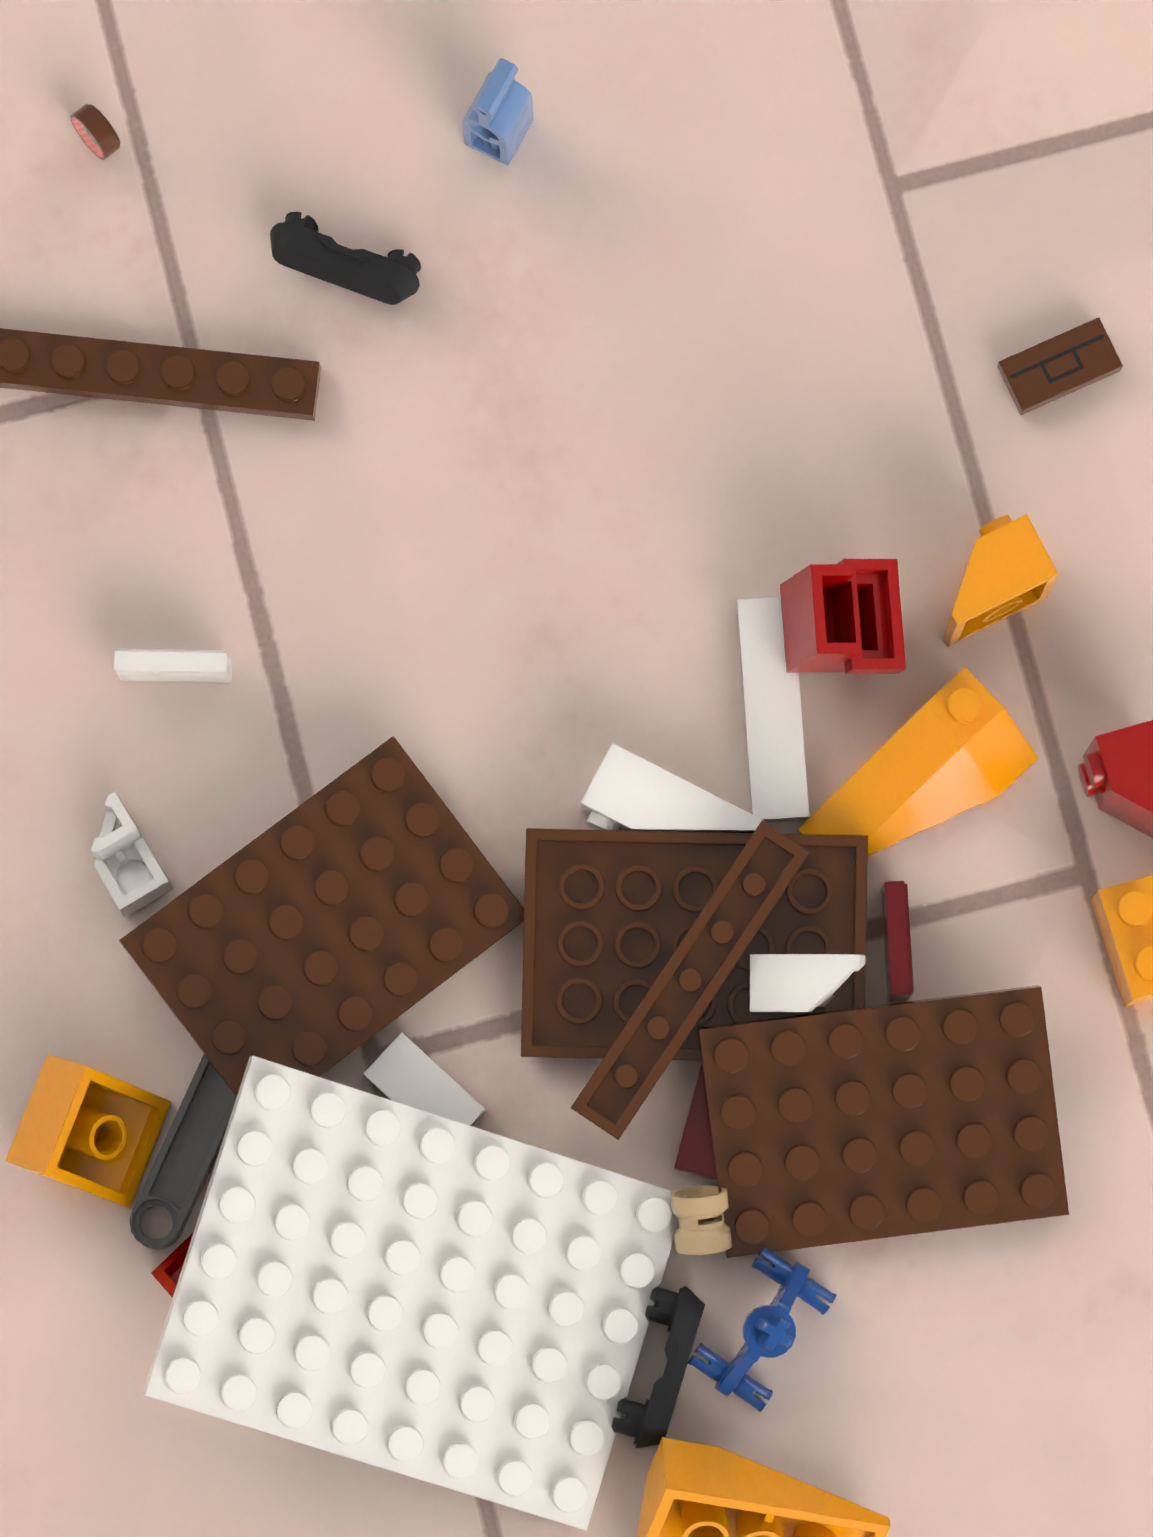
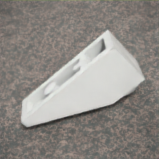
[581,743,764,833]

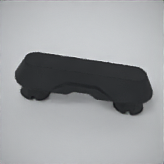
[270,212,421,305]
[611,1285,705,1448]

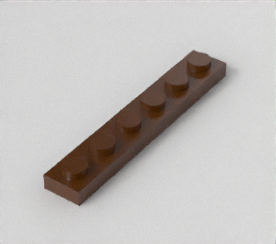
[0,328,321,421]
[571,821,810,1140]

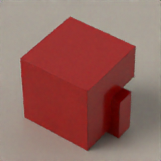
[780,559,906,674]

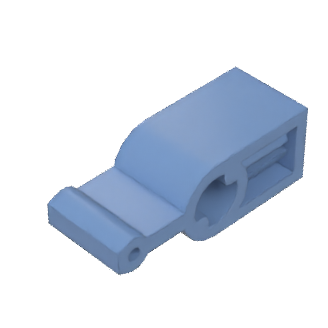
[462,58,534,166]

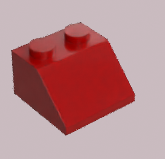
[1078,720,1153,838]

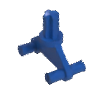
[688,1246,837,1412]

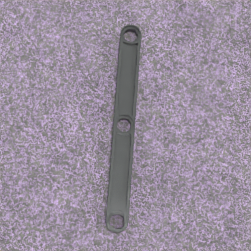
[130,1054,236,1250]

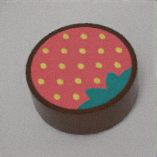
[70,104,120,160]

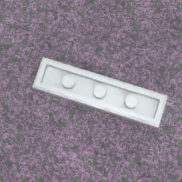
[737,596,810,822]

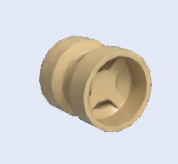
[671,1185,732,1255]

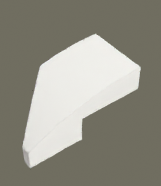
[90,791,173,917]
[750,954,865,1013]

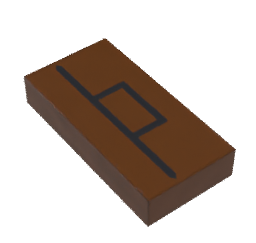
[997,317,1123,415]

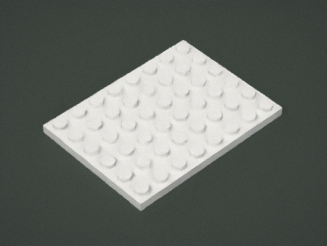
[142,1056,687,1531]

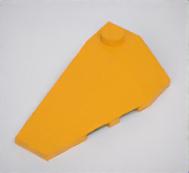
[797,667,1038,857]
[636,1437,890,1537]

